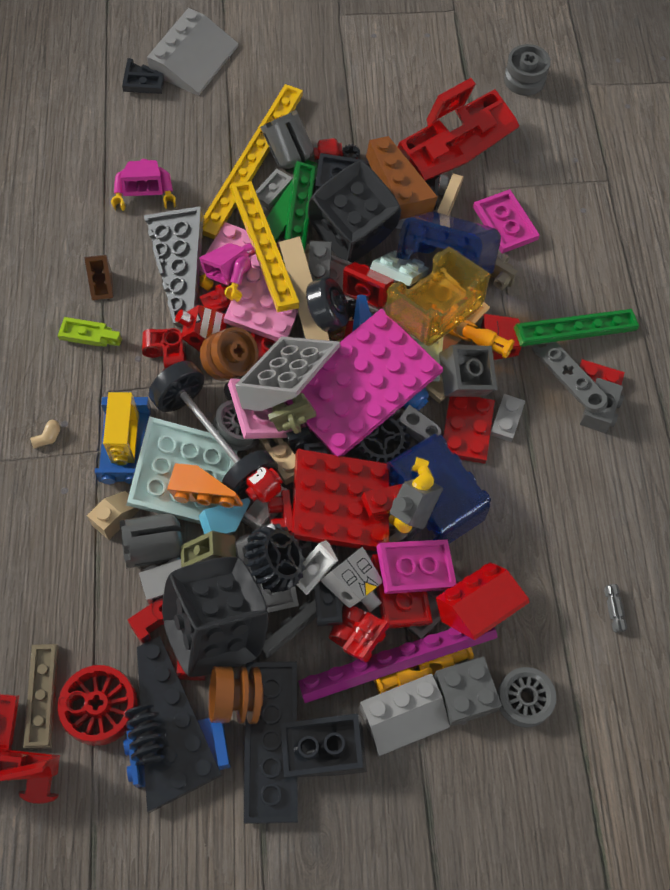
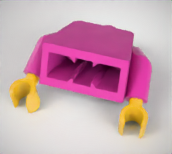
[111,159,176,211]
[199,243,255,302]

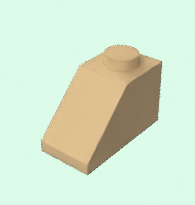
[87,491,140,540]

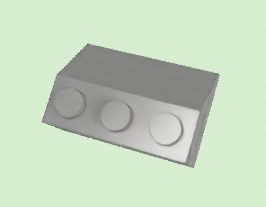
[359,674,450,756]

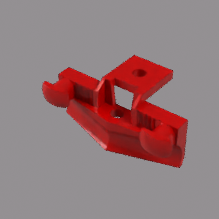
[397,78,519,181]
[0,694,60,804]

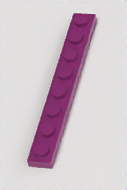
[298,627,498,703]

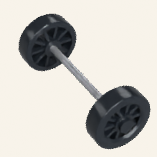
[148,361,278,500]

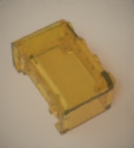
[385,247,490,346]

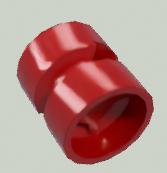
[329,605,367,647]

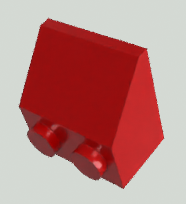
[343,262,394,310]

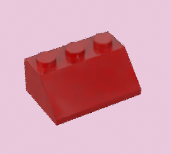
[436,562,530,640]

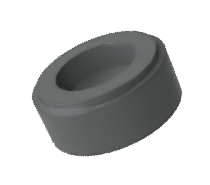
[438,174,449,196]

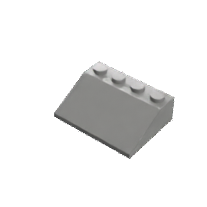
[147,8,238,96]
[235,336,341,411]

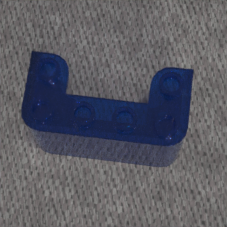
[396,212,501,281]
[386,434,491,544]

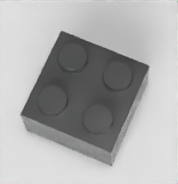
[439,345,498,397]
[433,657,502,726]

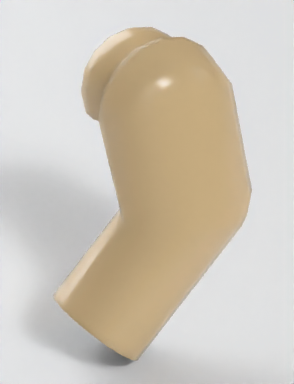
[30,420,60,449]

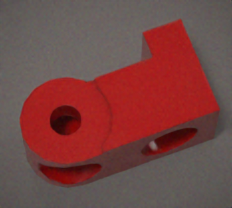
[127,598,164,644]

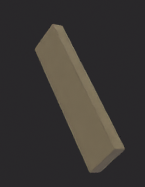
[23,644,59,749]

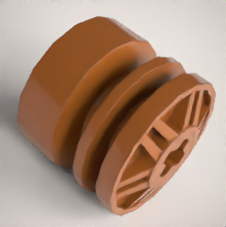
[209,666,263,724]

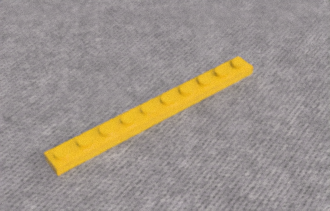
[203,84,303,239]

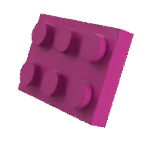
[473,189,540,254]
[376,539,457,594]

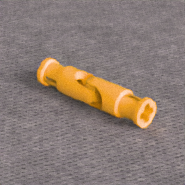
[425,305,514,359]
[374,647,474,694]

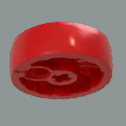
[58,665,138,746]

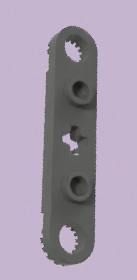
[532,342,608,414]

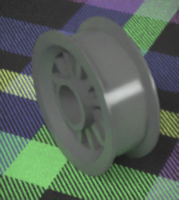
[212,400,259,451]
[497,667,556,728]

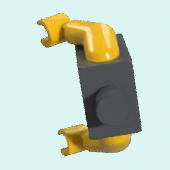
[389,457,444,533]

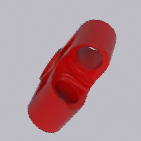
[142,328,186,370]

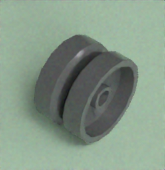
[504,44,551,96]

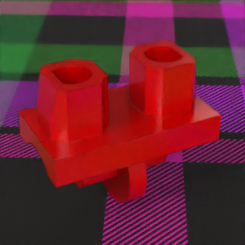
[199,283,232,312]
[267,490,293,533]
[343,612,390,663]

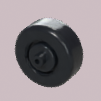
[306,276,350,333]

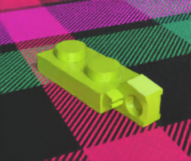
[58,317,122,347]

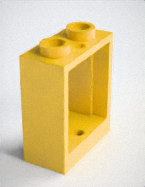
[103,392,139,465]

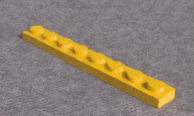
[231,181,299,313]

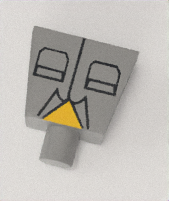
[321,547,382,612]

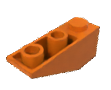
[167,463,243,508]

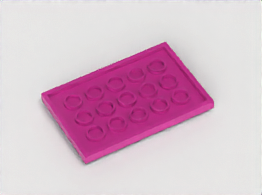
[284,308,443,457]

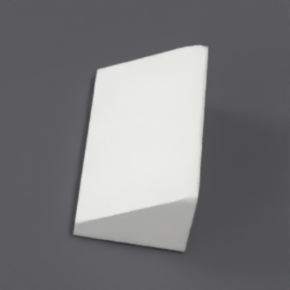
[297,540,338,595]

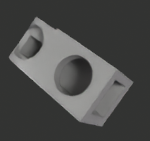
[399,405,441,447]

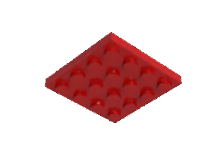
[292,449,389,551]

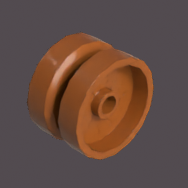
[200,327,259,381]

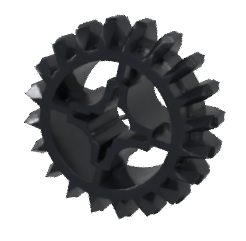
[351,414,410,469]
[244,523,306,593]

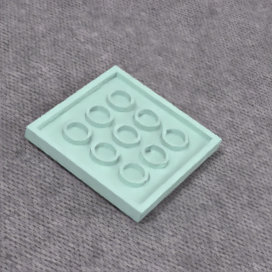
[126,416,237,524]

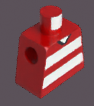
[175,305,227,352]

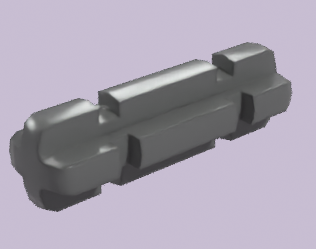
[604,584,628,633]

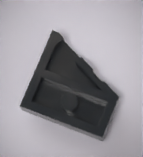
[122,58,164,94]

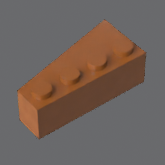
[366,136,438,220]

